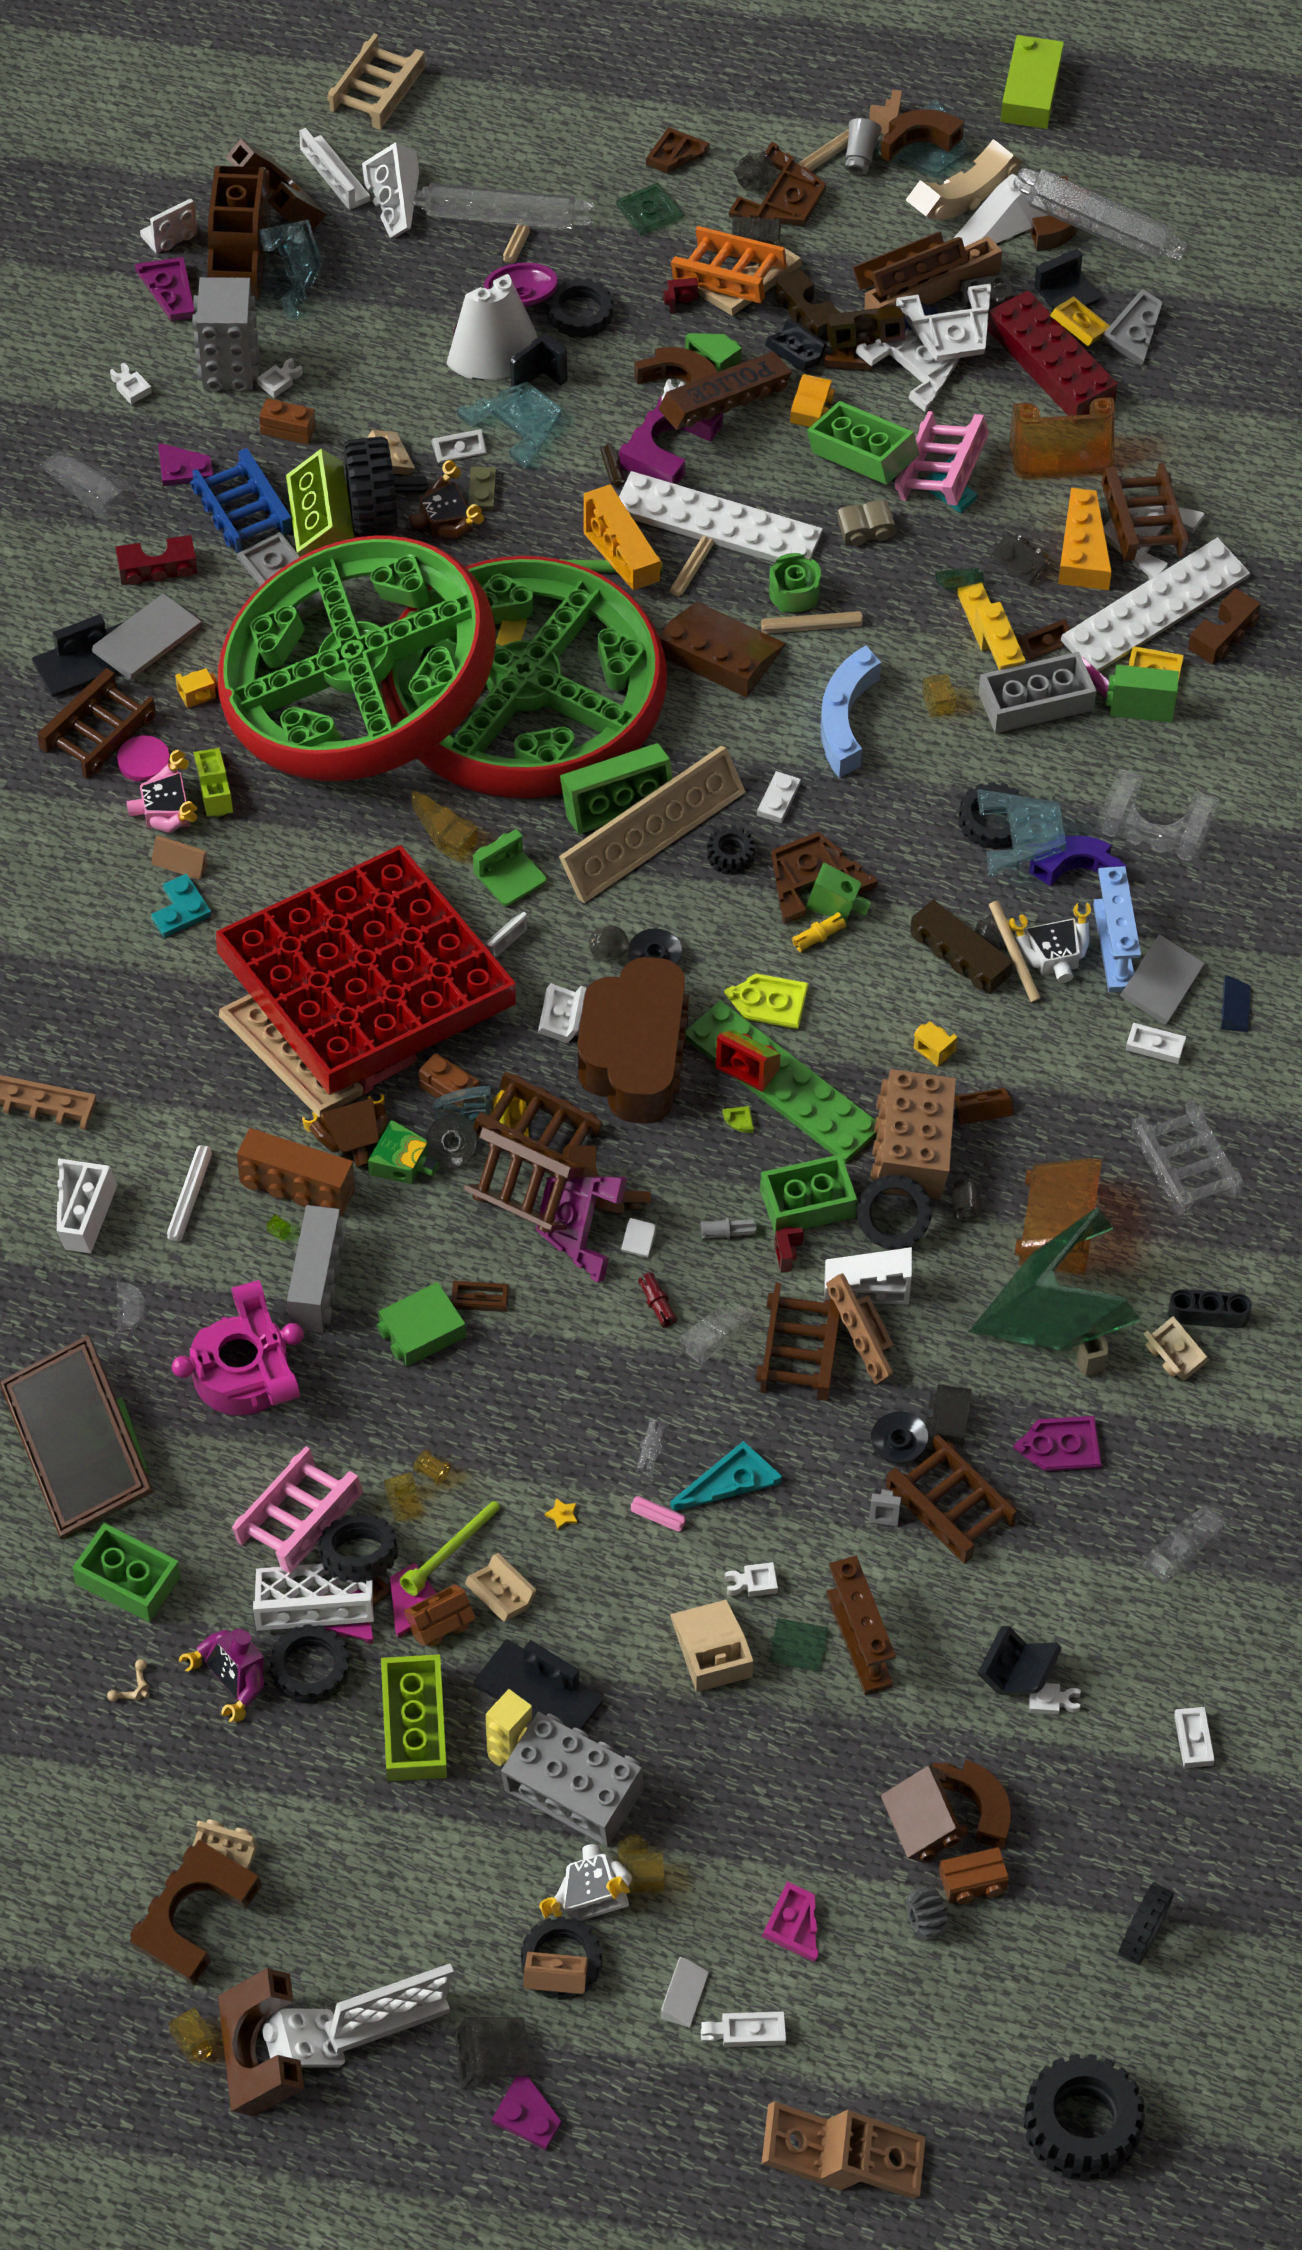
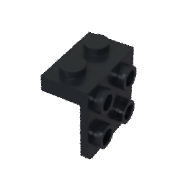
[1034,248,1100,310]
[510,333,568,393]
[977,1626,1062,1695]

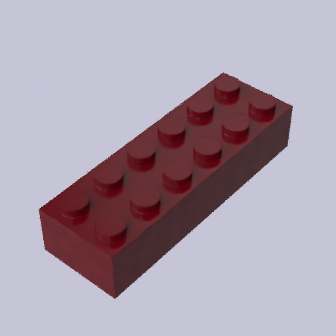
[987,290,1118,423]

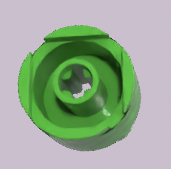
[769,553,821,613]

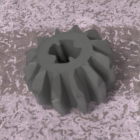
[906,1887,948,1941]

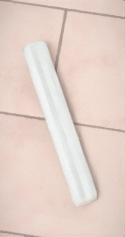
[167,1145,212,1242]

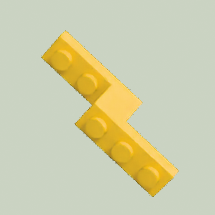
[957,582,1026,670]

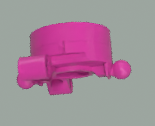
[172,1280,304,1415]

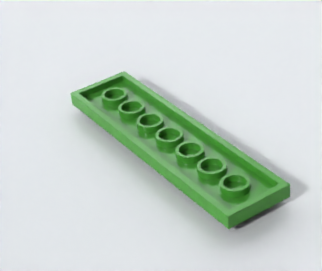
[686,1000,877,1164]

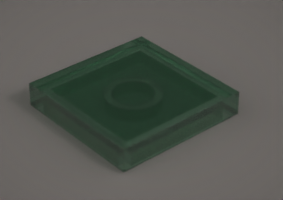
[616,182,682,236]

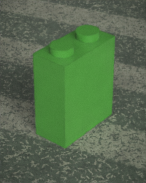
[1106,665,1179,722]
[376,1282,466,1367]

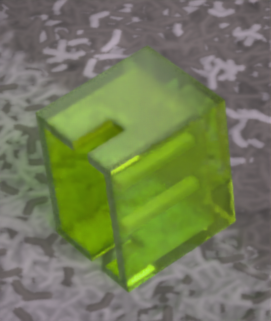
[266,1214,291,1241]

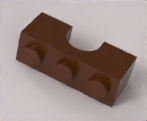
[1188,588,1260,665]

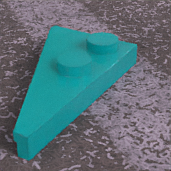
[670,1441,782,1511]

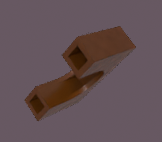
[226,138,327,232]
[129,1840,263,1985]
[218,1968,304,2116]

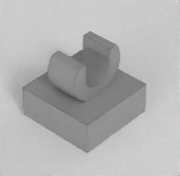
[869,1489,901,1526]

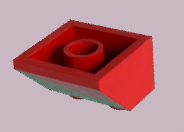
[716,1030,780,1092]

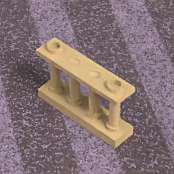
[327,33,425,130]

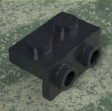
[765,319,827,371]

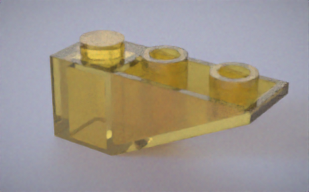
[411,790,478,863]

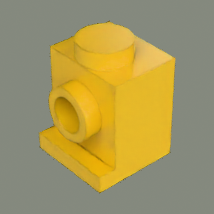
[175,668,218,708]
[914,1021,958,1067]

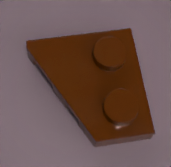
[646,127,710,173]
[825,337,875,370]

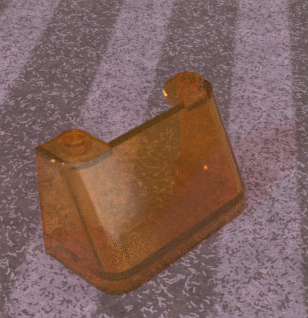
[1009,397,1115,480]
[1014,1158,1102,1276]

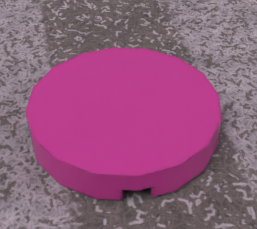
[117,735,170,782]

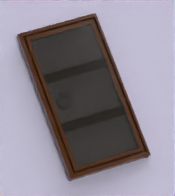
[0,1335,154,1539]

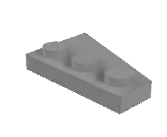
[1101,289,1163,365]

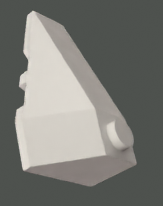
[362,142,419,238]
[953,174,1048,247]

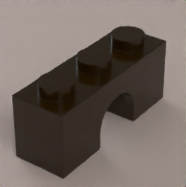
[774,269,840,340]
[826,305,906,349]

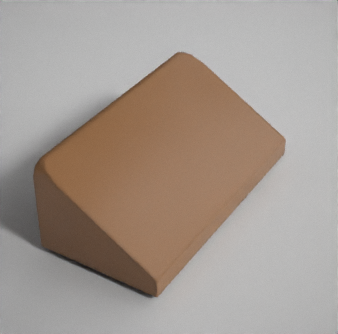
[152,836,207,880]
[523,1952,588,1994]

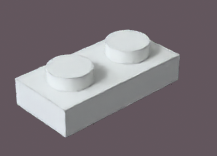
[757,771,801,824]
[1126,1023,1186,1064]
[1174,1707,1214,1768]

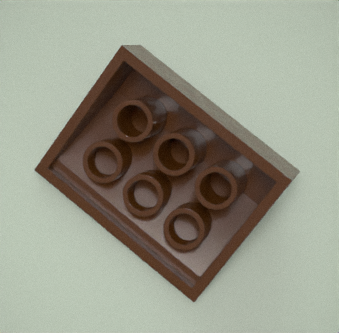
[659,602,786,698]

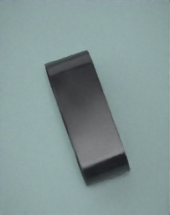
[1167,1289,1252,1328]

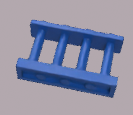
[191,448,292,553]

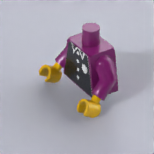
[179,1628,264,1722]

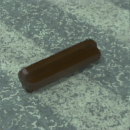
[600,443,625,488]

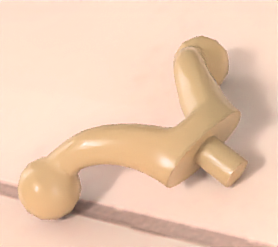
[107,1659,150,1702]

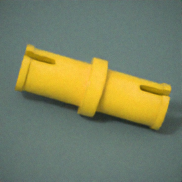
[792,912,846,953]

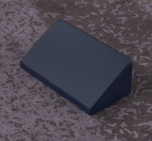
[1221,975,1250,1032]

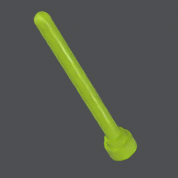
[400,1501,500,1596]

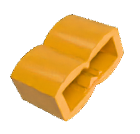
[790,374,835,427]

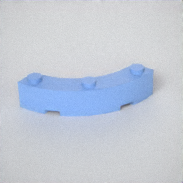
[821,645,881,778]

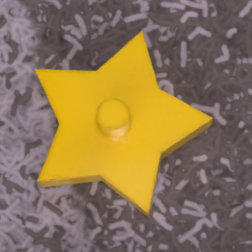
[545,1498,577,1530]

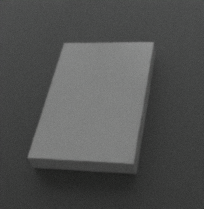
[1120,934,1205,1025]

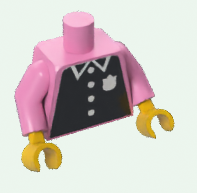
[126,750,197,833]

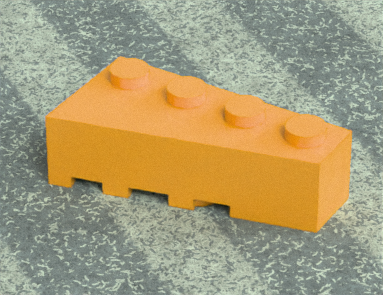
[584,484,662,590]
[1058,488,1111,590]

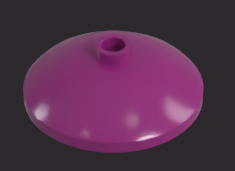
[484,263,558,308]

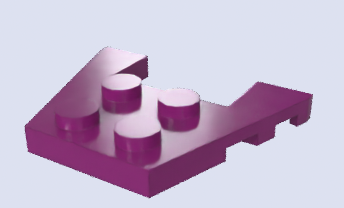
[536,1176,627,1283]

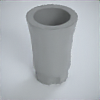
[845,118,882,175]

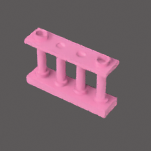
[895,411,989,505]
[232,1447,364,1574]

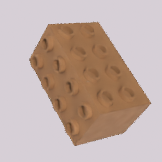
[871,1069,956,1199]

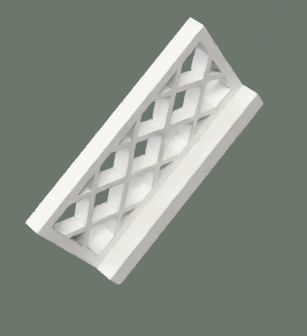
[253,1564,374,1631]
[324,1964,454,2054]

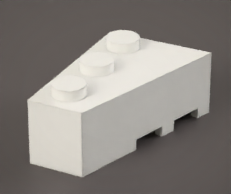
[57,1158,118,1254]
[824,1247,912,1304]

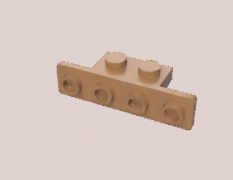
[826,1273,894,1384]

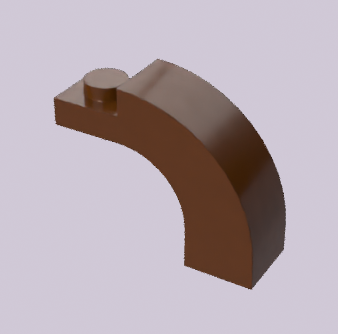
[881,109,964,162]
[1030,176,1084,251]
[634,347,717,385]
[563,1145,651,1216]
[932,1760,1011,1850]

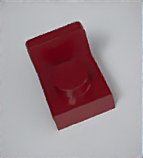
[663,278,698,314]
[774,1227,804,1273]

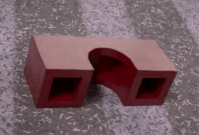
[115,535,198,585]

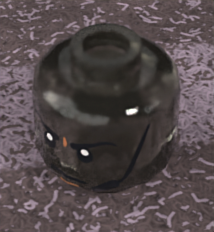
[974,915,1015,952]
[589,925,628,961]

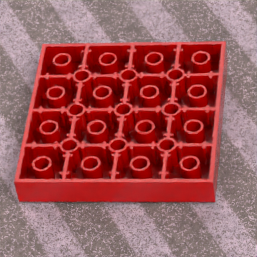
[216,845,516,1095]

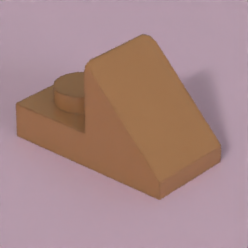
[869,89,902,135]

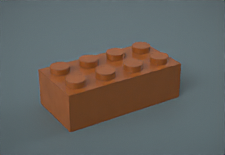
[237,1128,355,1216]

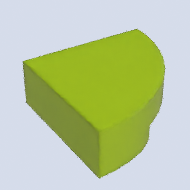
[722,1106,754,1133]

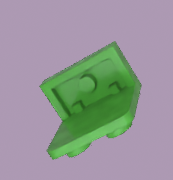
[473,829,546,906]

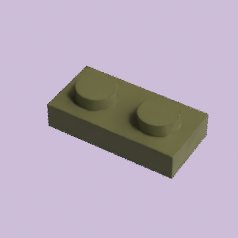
[468,467,496,512]

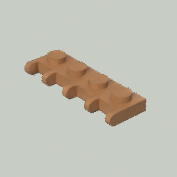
[0,1075,97,1130]

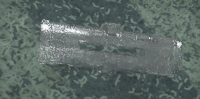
[635,1419,666,1477]

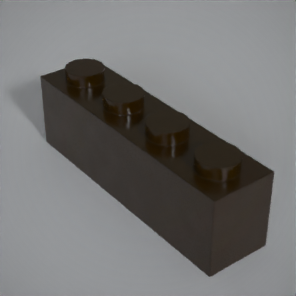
[910,899,1013,994]

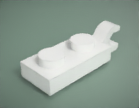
[701,2012,786,2047]

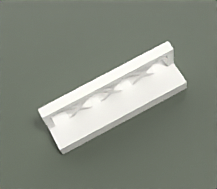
[299,128,370,210]

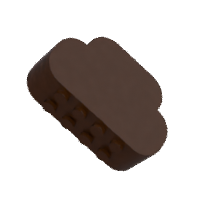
[207,165,271,300]
[578,957,690,1124]

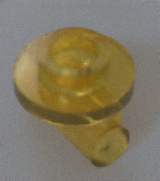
[618,1834,648,1864]

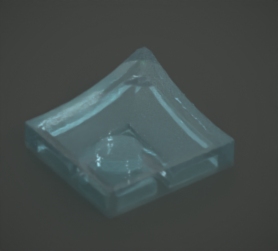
[435,1086,491,1126]

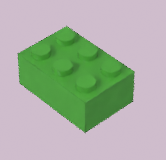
[760,1154,857,1234]
[72,1523,181,1623]

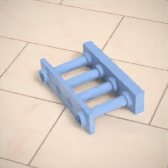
[1093,866,1141,992]

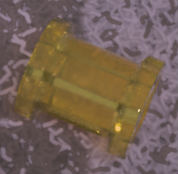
[413,1449,451,1486]

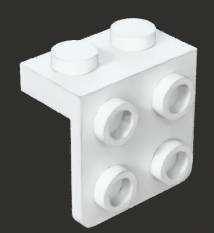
[262,2008,345,2067]

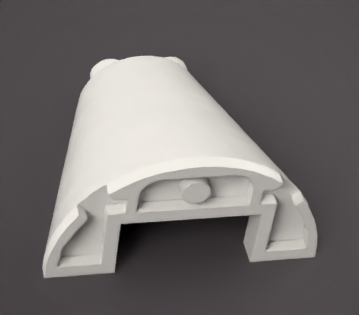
[447,274,538,381]

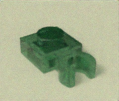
[935,568,984,590]

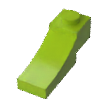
[193,748,233,817]

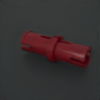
[638,1273,678,1328]

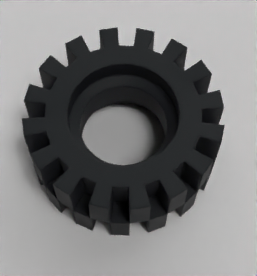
[707,825,755,875]

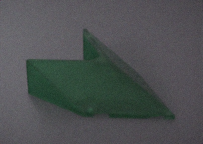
[969,1206,1141,1351]

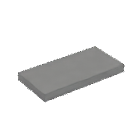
[237,532,325,620]
[92,593,201,680]

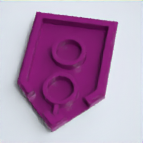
[1013,1416,1102,1471]

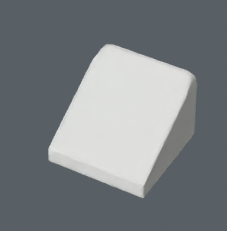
[621,1218,656,1258]

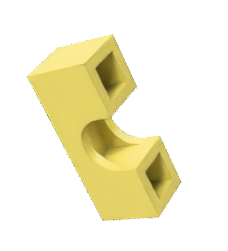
[486,1689,532,1766]

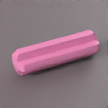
[631,1496,686,1531]

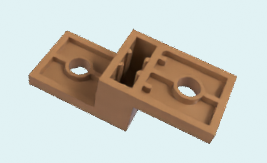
[761,2101,926,2199]

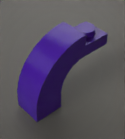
[1029,836,1127,886]

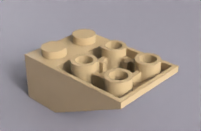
[670,1600,753,1692]

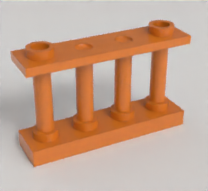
[671,226,787,303]

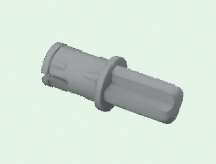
[701,1218,757,1240]

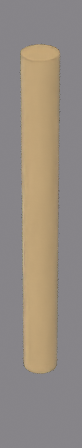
[989,901,1041,1003]

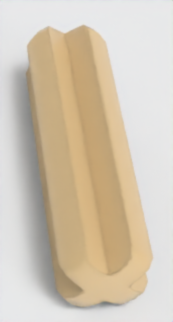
[503,222,530,264]

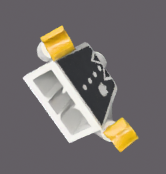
[1008,903,1091,983]
[539,1844,632,1921]

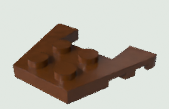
[729,141,826,226]
[771,832,878,924]

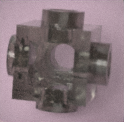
[733,151,777,191]

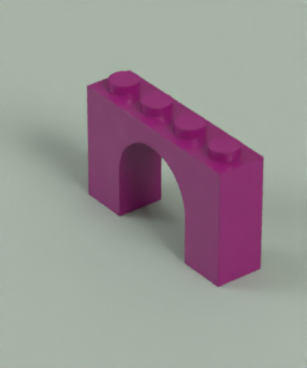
[618,395,723,485]

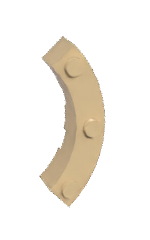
[906,139,1023,220]

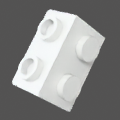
[538,983,586,1043]

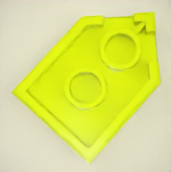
[724,974,809,1029]

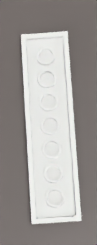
[619,471,823,562]
[1061,537,1250,672]

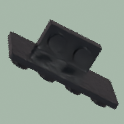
[32,614,124,697]
[474,1639,603,1730]

